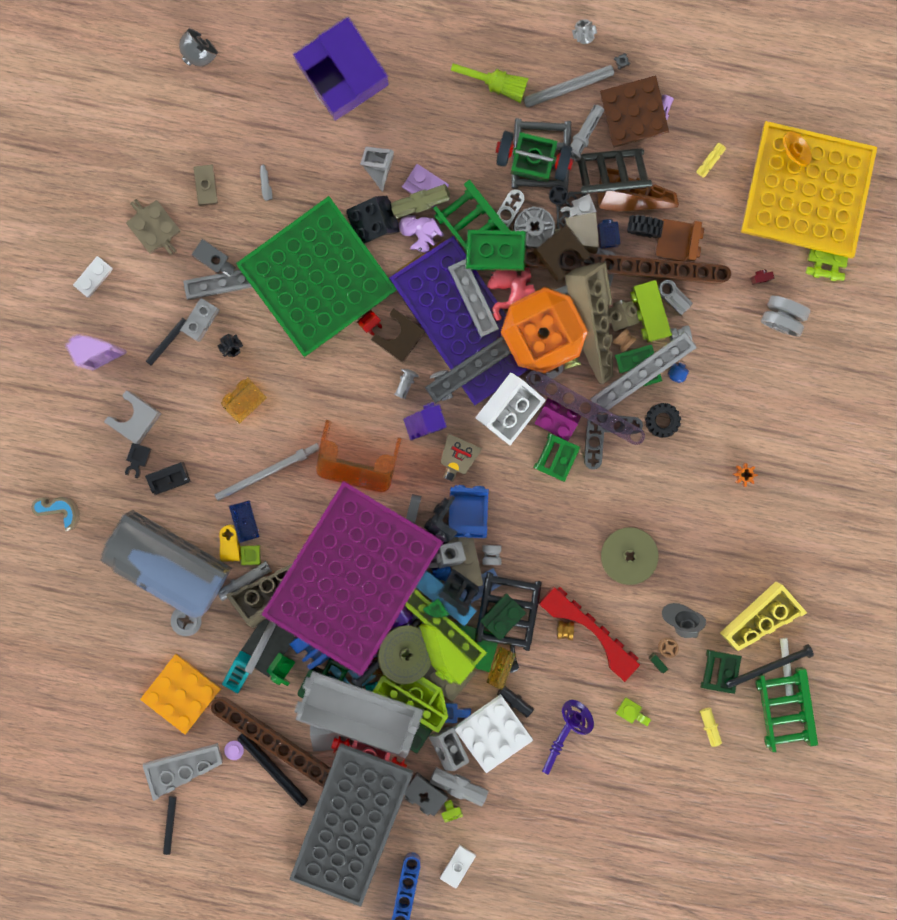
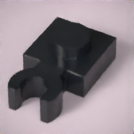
[125,443,152,478]

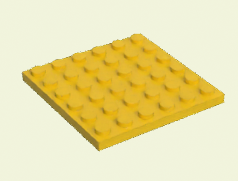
[741,121,877,258]

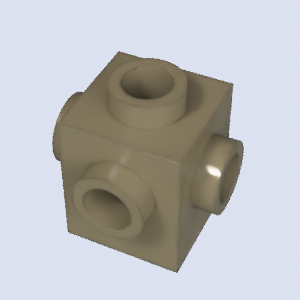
[609,300,640,331]

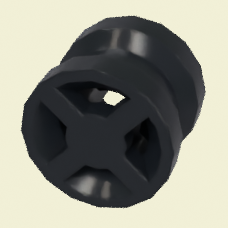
[549,186,569,205]

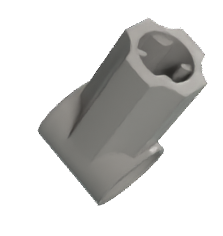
[657,280,693,315]

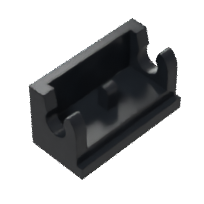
[145,462,191,495]

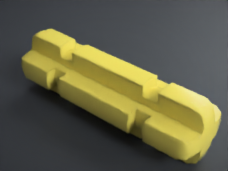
[697,143,726,178]

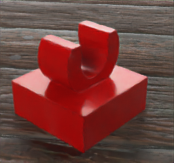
[357,310,382,336]

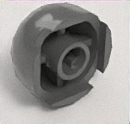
[179,28,218,67]

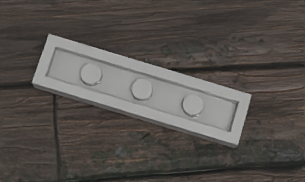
[448,259,499,337]

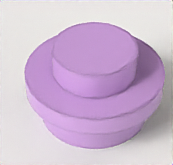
[224,741,244,760]

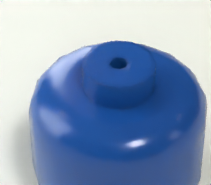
[668,362,689,383]

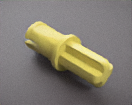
[699,707,722,747]

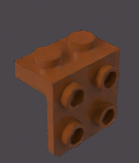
[656,219,705,262]

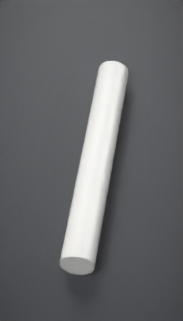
[780,638,794,696]

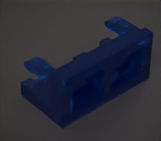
[229,500,260,543]

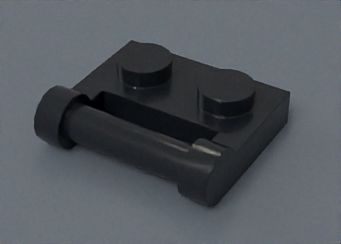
[438,569,479,616]

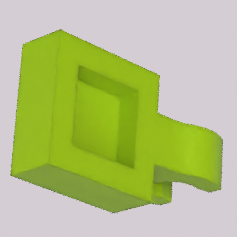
[616,697,651,726]

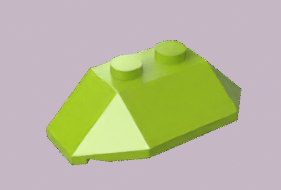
[372,675,448,733]

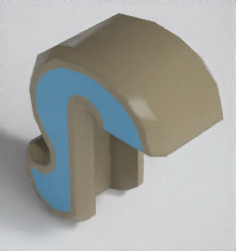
[31,497,80,531]

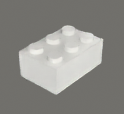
[475,373,546,445]

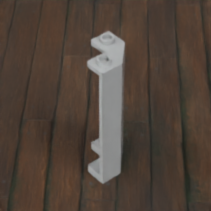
[294,672,424,758]

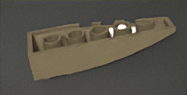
[565,262,613,384]

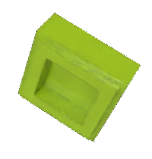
[240,545,261,565]

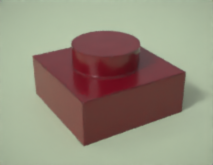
[751,269,775,285]

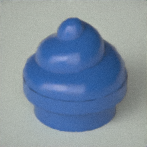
[432,566,451,581]

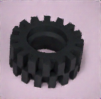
[627,215,664,238]
[645,403,681,438]

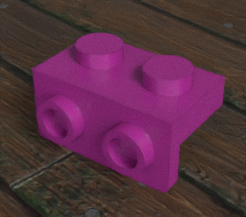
[534,398,581,441]

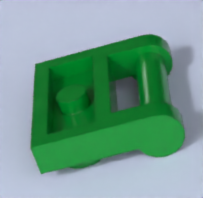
[533,433,580,482]

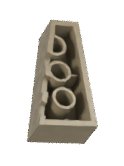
[226,564,292,628]

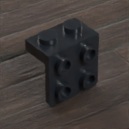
[346,196,400,244]
[424,495,457,545]

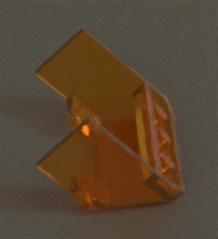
[316,420,402,492]

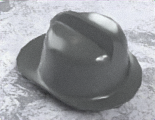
[662,603,706,638]

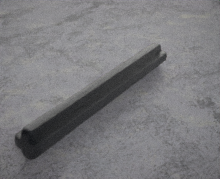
[237,734,308,807]

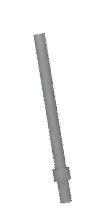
[215,443,321,501]

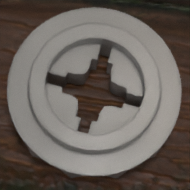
[171,609,201,636]

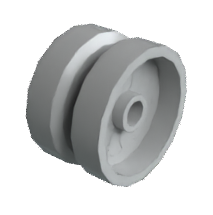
[761,296,811,337]

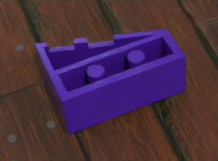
[403,402,447,440]

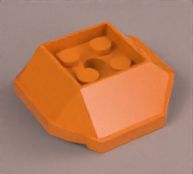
[501,287,588,373]

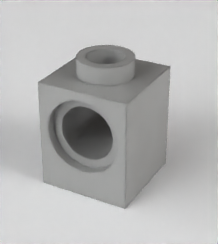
[434,541,466,568]

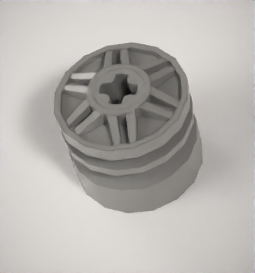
[513,207,555,250]

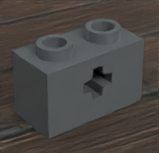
[404,772,448,816]

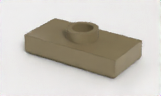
[194,164,218,206]

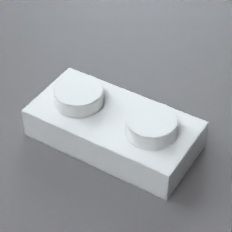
[73,256,113,298]

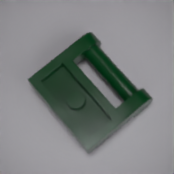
[700,649,742,694]

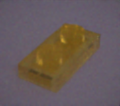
[487,647,516,690]

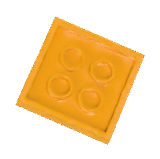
[140,653,222,735]

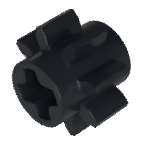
[217,334,243,358]

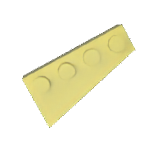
[720,582,807,651]

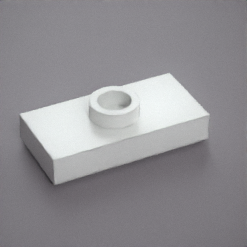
[440,845,476,888]

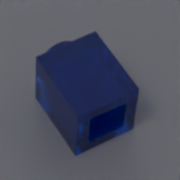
[597,219,621,249]

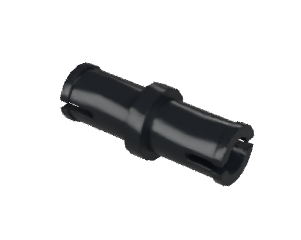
[497,685,534,718]

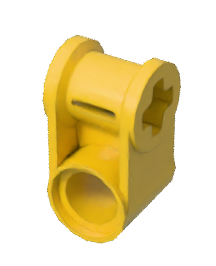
[219,524,241,562]

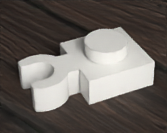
[560,194,597,222]

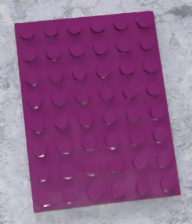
[261,481,443,676]

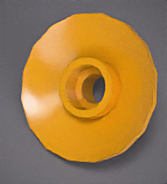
[784,131,812,166]

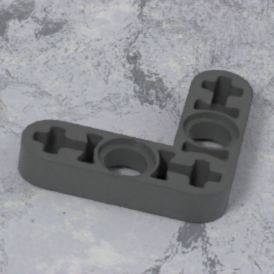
[584,414,643,470]

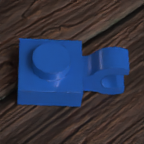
[445,703,471,723]

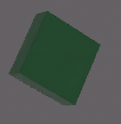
[649,653,668,674]

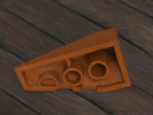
[597,167,679,212]

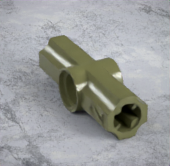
[391,184,451,219]

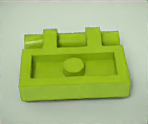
[806,249,848,281]

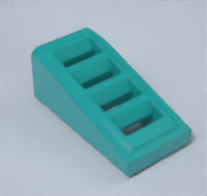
[221,651,252,694]

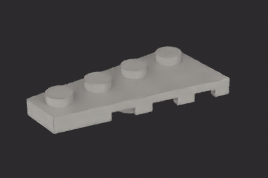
[143,743,223,801]

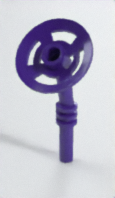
[542,700,594,775]

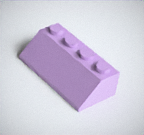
[66,334,127,371]

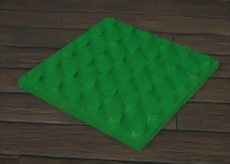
[236,196,397,358]

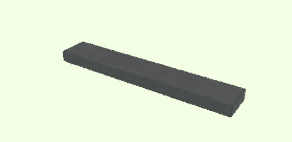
[425,336,511,404]

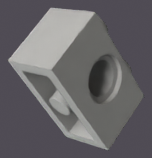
[180,298,220,342]
[429,727,470,771]

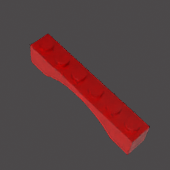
[538,586,640,682]

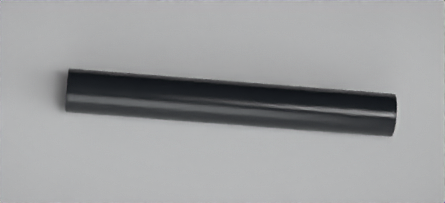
[146,317,186,366]
[163,796,177,855]

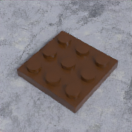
[600,75,669,147]

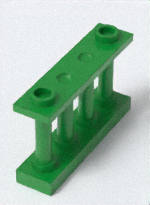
[433,179,510,271]
[755,667,818,752]

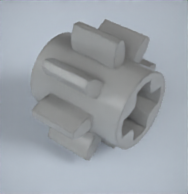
[572,19,597,44]

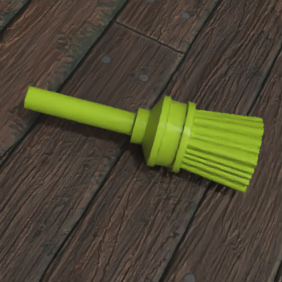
[451,63,529,103]

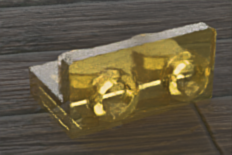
[221,377,267,424]

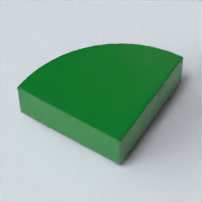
[422,598,449,618]

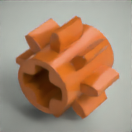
[732,463,758,487]

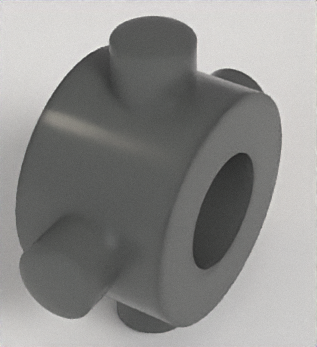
[614,53,630,70]

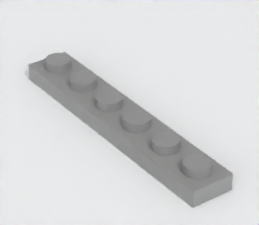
[591,331,697,414]

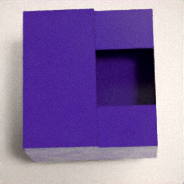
[293,17,389,121]

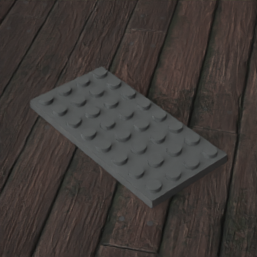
[289,743,413,907]

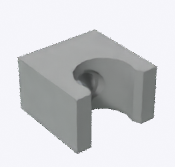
[104,390,162,444]

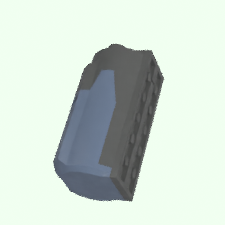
[100,510,232,618]

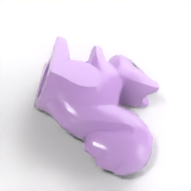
[399,215,444,253]

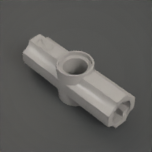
[429,767,489,807]

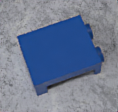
[449,485,489,538]

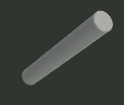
[244,621,277,674]

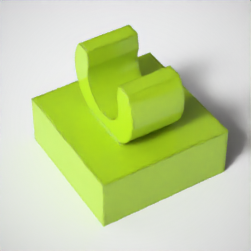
[441,800,464,823]

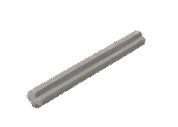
[524,65,614,107]

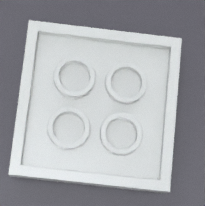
[454,694,533,773]

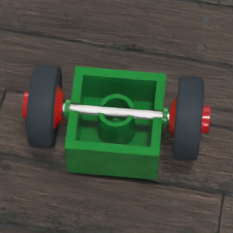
[495,131,573,183]

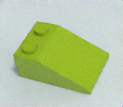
[420,623,475,685]

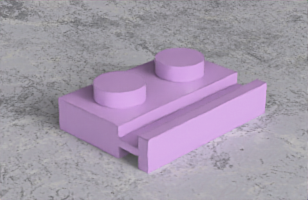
[402,164,449,208]

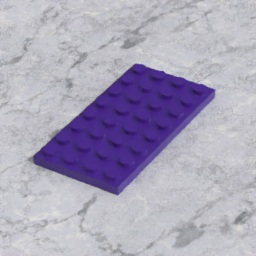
[389,236,529,406]

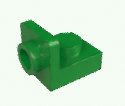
[266,652,295,686]

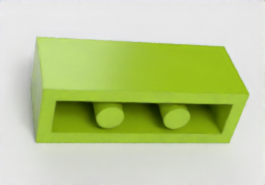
[630,280,672,343]

